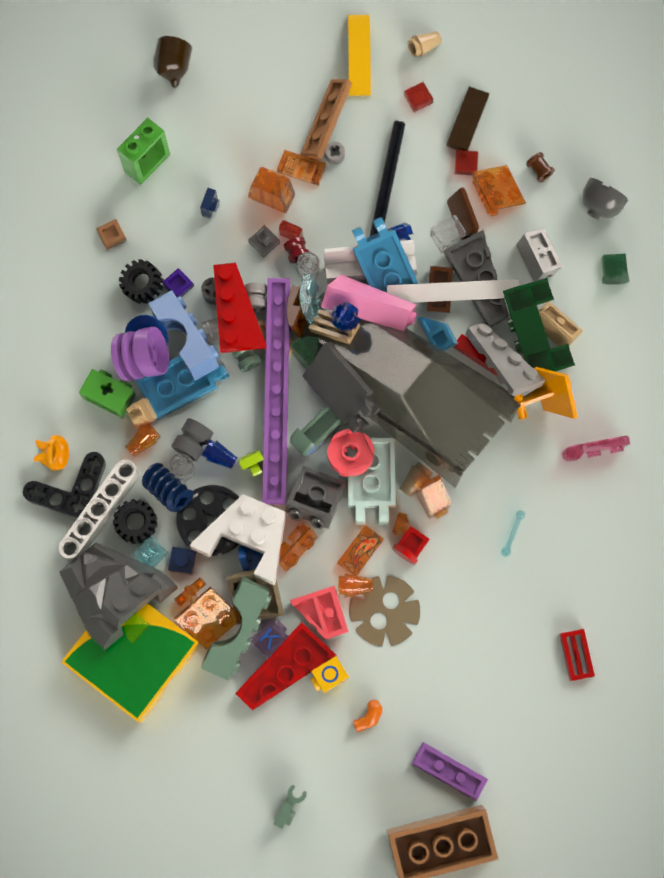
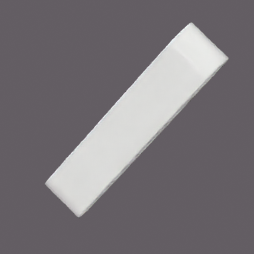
[59,460,139,562]

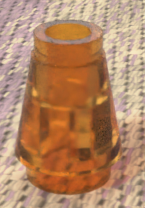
[125,423,161,457]
[338,574,373,597]

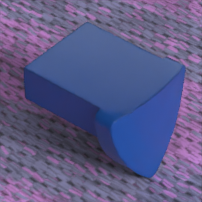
[238,546,264,571]

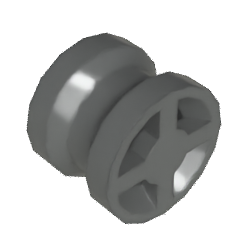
[201,277,216,305]

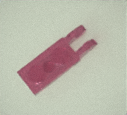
[562,435,630,462]

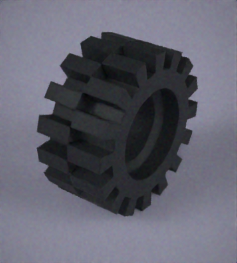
[119,259,164,304]
[113,499,158,544]

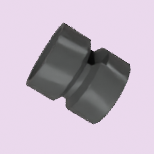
[171,418,214,462]

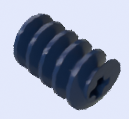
[142,463,194,512]

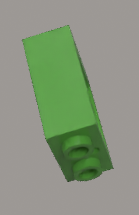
[117,117,170,185]

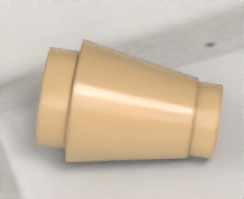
[408,31,442,57]

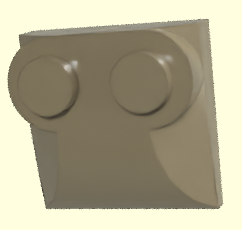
[227,569,284,625]

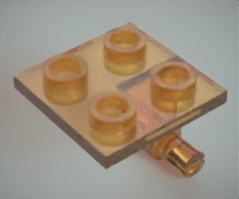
[174,577,242,650]

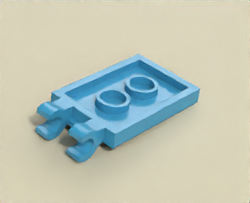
[352,217,418,293]
[135,345,230,420]

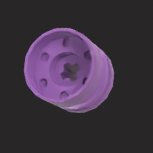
[111,327,169,381]

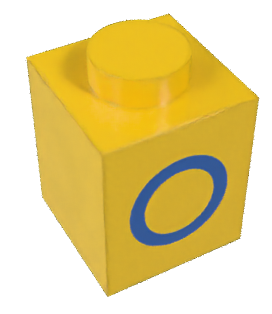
[310,656,349,693]

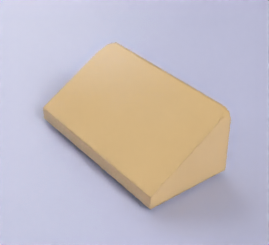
[539,302,583,346]

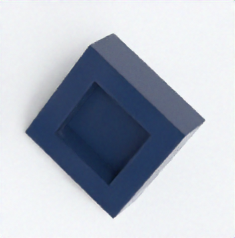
[200,188,220,219]
[168,547,196,575]

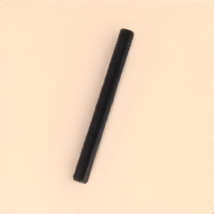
[369,120,405,237]

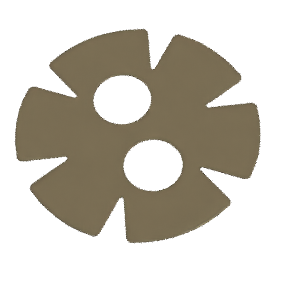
[350,576,420,646]

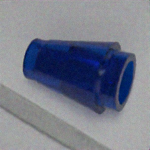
[201,439,238,469]

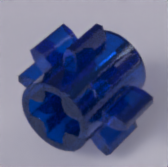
[330,302,361,332]

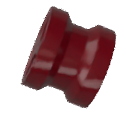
[283,237,310,264]

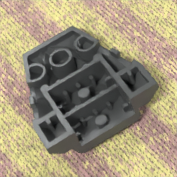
[59,543,178,650]

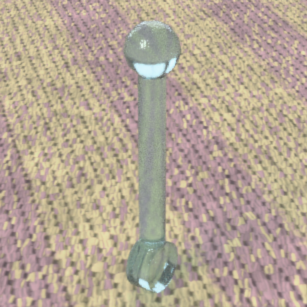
[501,510,525,557]

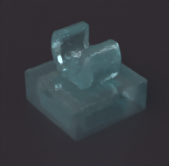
[134,536,168,568]

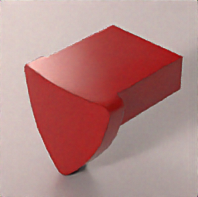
[392,525,430,565]

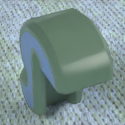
[290,408,342,456]

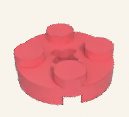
[327,429,374,477]

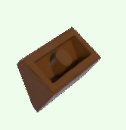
[447,187,479,240]

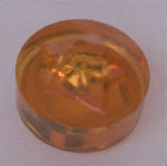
[392,512,409,537]

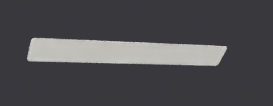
[387,279,519,303]

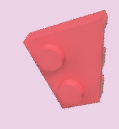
[290,586,349,640]

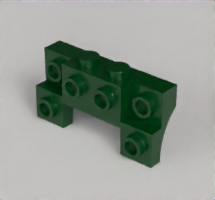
[503,278,575,372]

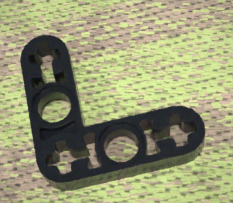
[22,452,106,518]

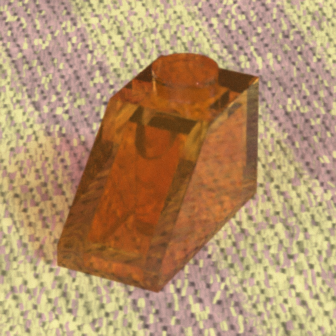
[416,475,451,519]

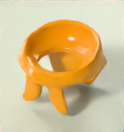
[33,435,69,471]

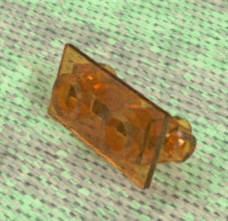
[279,523,318,572]

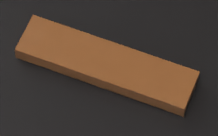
[300,79,352,160]

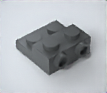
[285,466,347,529]

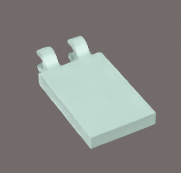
[348,438,396,525]

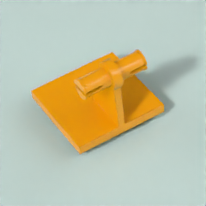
[512,367,578,420]

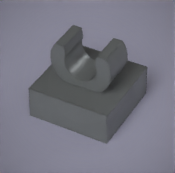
[248,225,280,257]

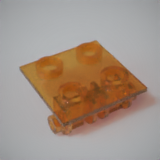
[472,165,526,216]

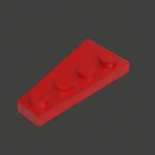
[213,262,267,353]
[235,622,337,710]

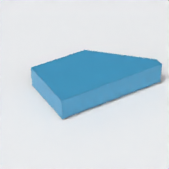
[418,317,458,355]

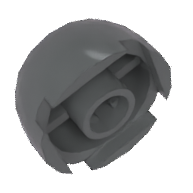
[582,177,628,220]

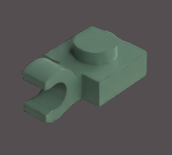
[274,785,307,829]

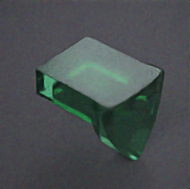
[602,253,630,285]
[291,337,319,370]

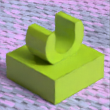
[237,449,264,477]

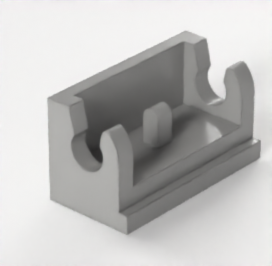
[516,227,563,281]

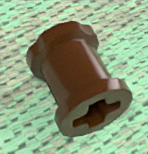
[526,152,555,182]

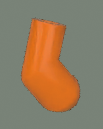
[353,699,383,732]

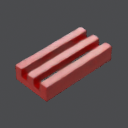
[559,629,595,681]

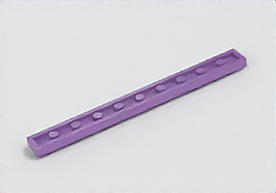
[262,278,290,506]

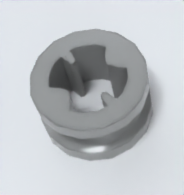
[325,142,345,165]

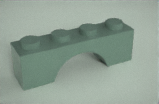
[201,576,272,680]

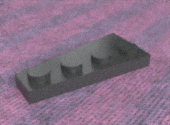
[444,230,509,327]

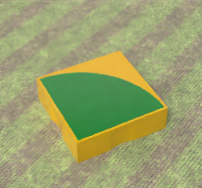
[61,603,201,723]

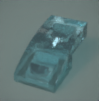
[300,274,321,325]

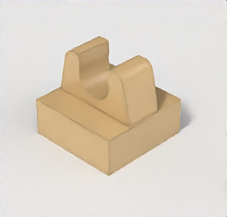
[126,398,157,430]

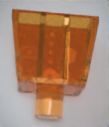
[248,167,296,214]

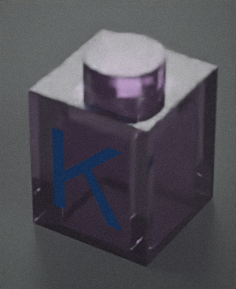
[251,619,288,658]

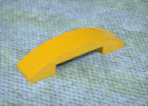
[348,15,371,96]

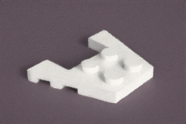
[190,494,286,585]

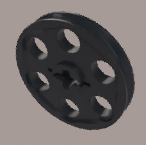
[176,485,239,556]

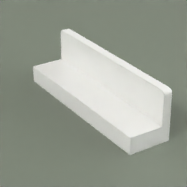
[324,240,417,284]

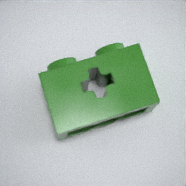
[78,369,136,419]

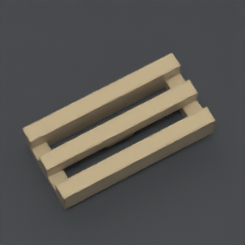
[309,309,360,345]

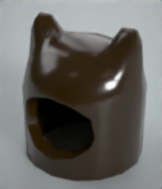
[153,36,192,88]

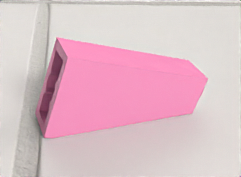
[321,275,417,331]

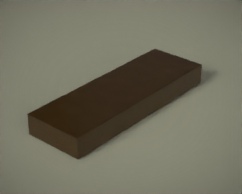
[446,86,490,153]

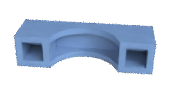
[148,290,219,381]

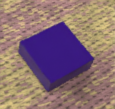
[162,268,194,297]

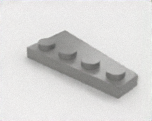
[465,323,545,397]

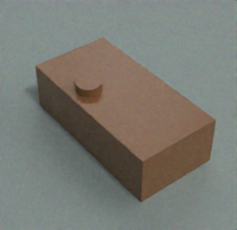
[386,805,499,878]

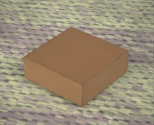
[96,219,127,250]

